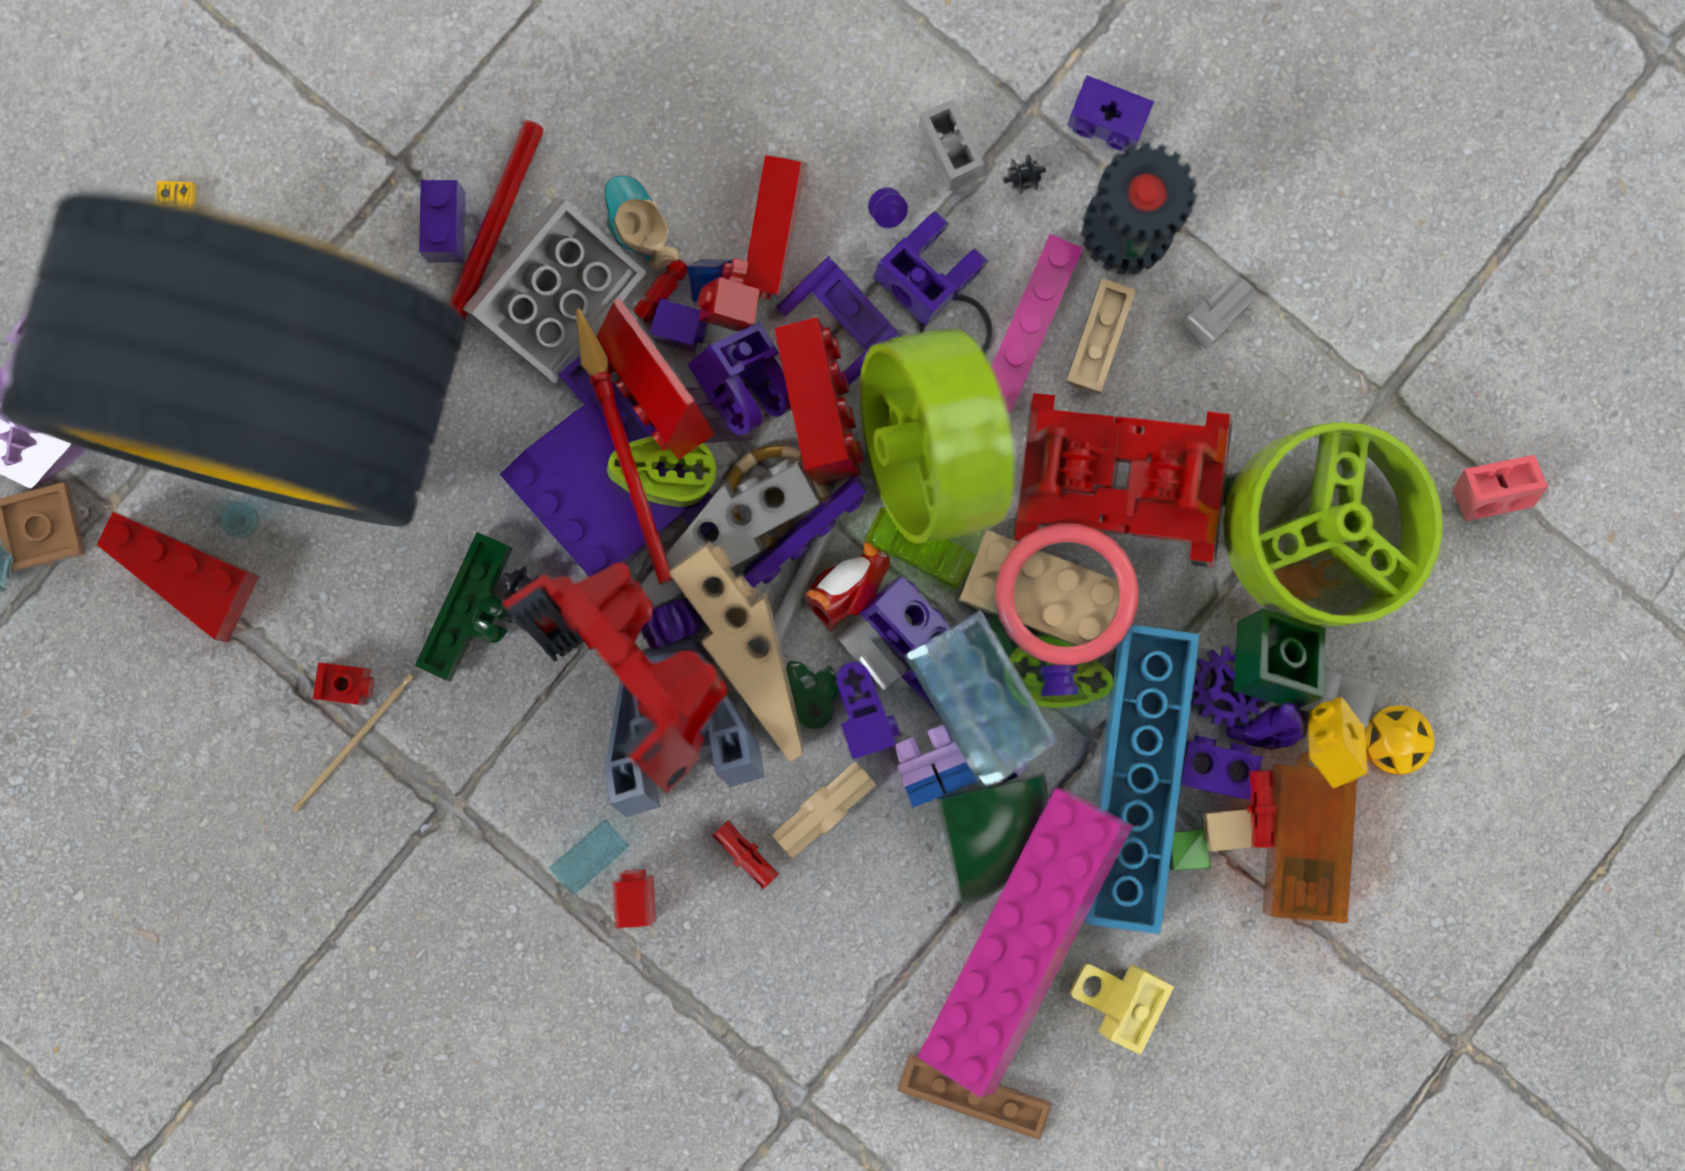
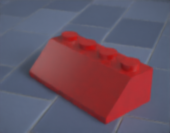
[596,298,715,460]

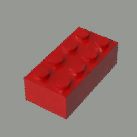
[774,317,865,486]

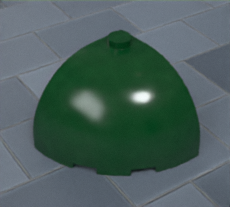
[936,773,1048,907]

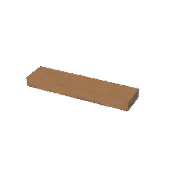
[897,1053,1052,1140]

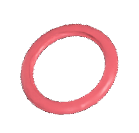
[995,523,1139,665]

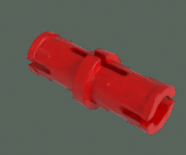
[1247,771,1278,848]
[712,820,780,890]

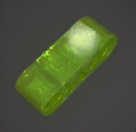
[864,507,975,589]

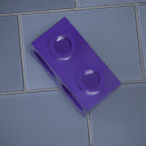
[1180,735,1263,800]

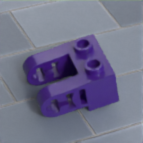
[873,211,989,327]
[688,322,792,435]
[837,662,900,760]

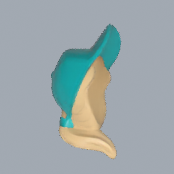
[604,175,679,270]

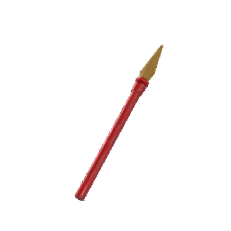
[576,309,673,585]

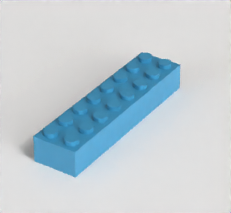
[1083,625,1200,935]

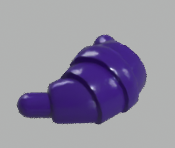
[1226,702,1307,750]

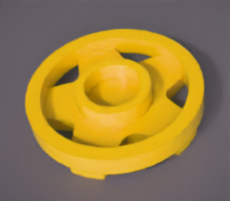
[1365,705,1435,775]

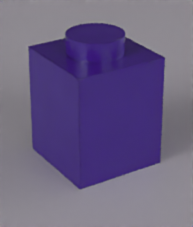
[650,298,709,352]

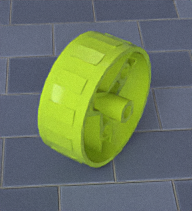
[860,328,1014,543]
[1223,422,1443,627]

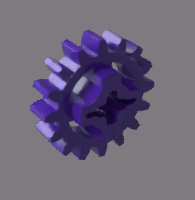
[1191,646,1266,727]

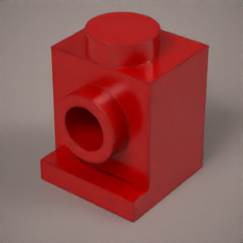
[313,662,374,705]

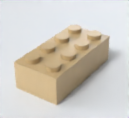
[957,530,1120,646]

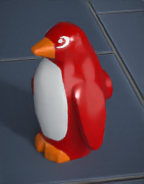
[804,542,890,632]

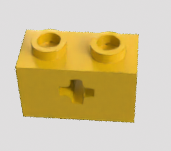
[1308,696,1368,789]

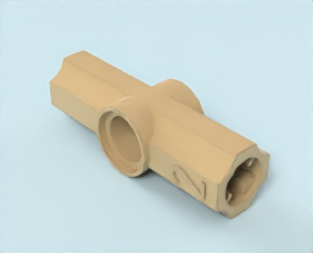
[772,761,876,859]

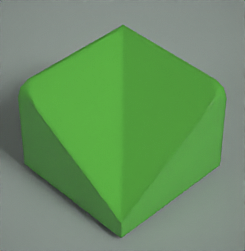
[1169,829,1210,871]

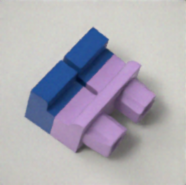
[896,724,978,808]

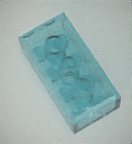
[904,610,1058,786]

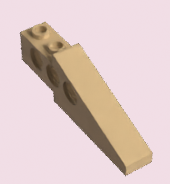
[669,540,804,762]

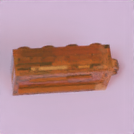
[1262,750,1358,924]

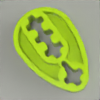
[607,436,716,507]
[1006,636,1113,708]

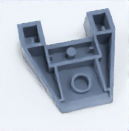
[604,638,765,817]

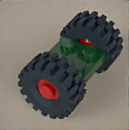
[1082,143,1197,275]

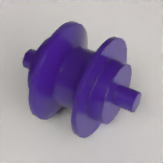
[868,187,908,228]

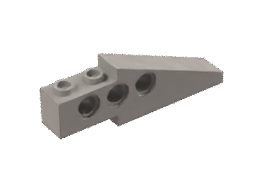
[641,458,821,608]

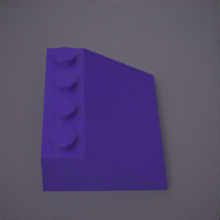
[499,400,688,577]

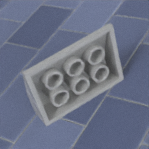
[463,197,647,384]

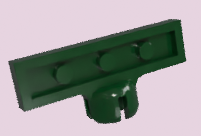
[414,532,513,682]

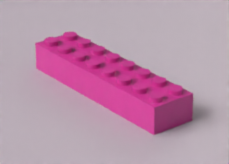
[917,788,1133,1098]

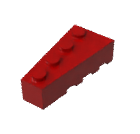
[96,511,259,642]

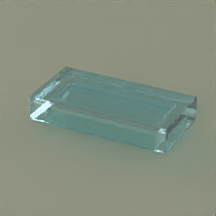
[549,818,630,896]

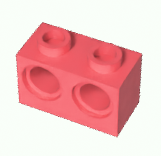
[1452,455,1548,522]

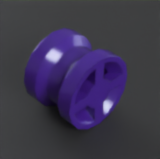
[1040,665,1078,696]

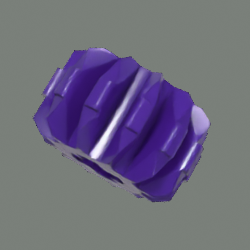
[641,597,703,649]

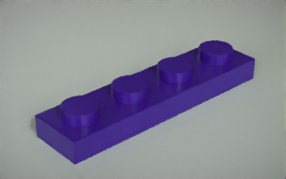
[744,474,866,588]

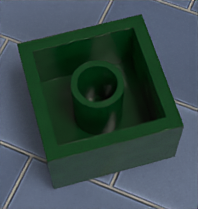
[1234,608,1326,709]

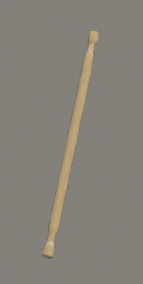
[292,673,415,812]

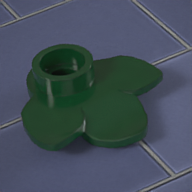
[786,660,839,729]

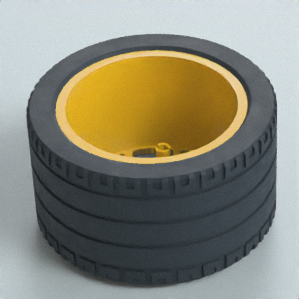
[0,192,465,527]

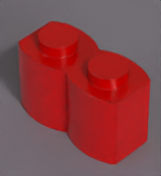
[612,869,656,928]

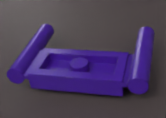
[776,256,902,386]

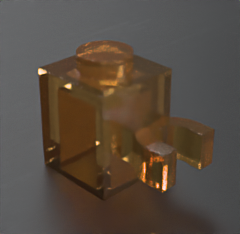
[1273,558,1341,602]

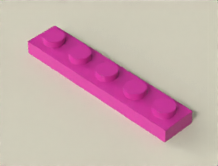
[991,234,1083,415]

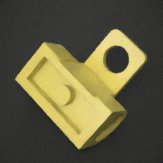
[1070,963,1174,1055]

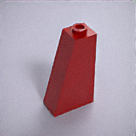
[743,155,807,300]

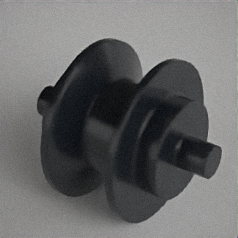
[1002,154,1046,195]
[502,566,541,598]

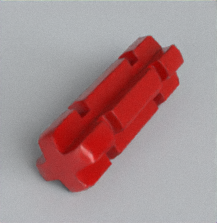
[633,259,689,323]

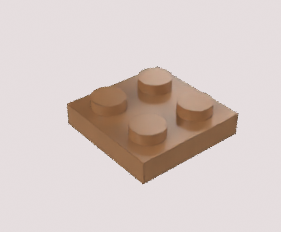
[0,482,85,573]

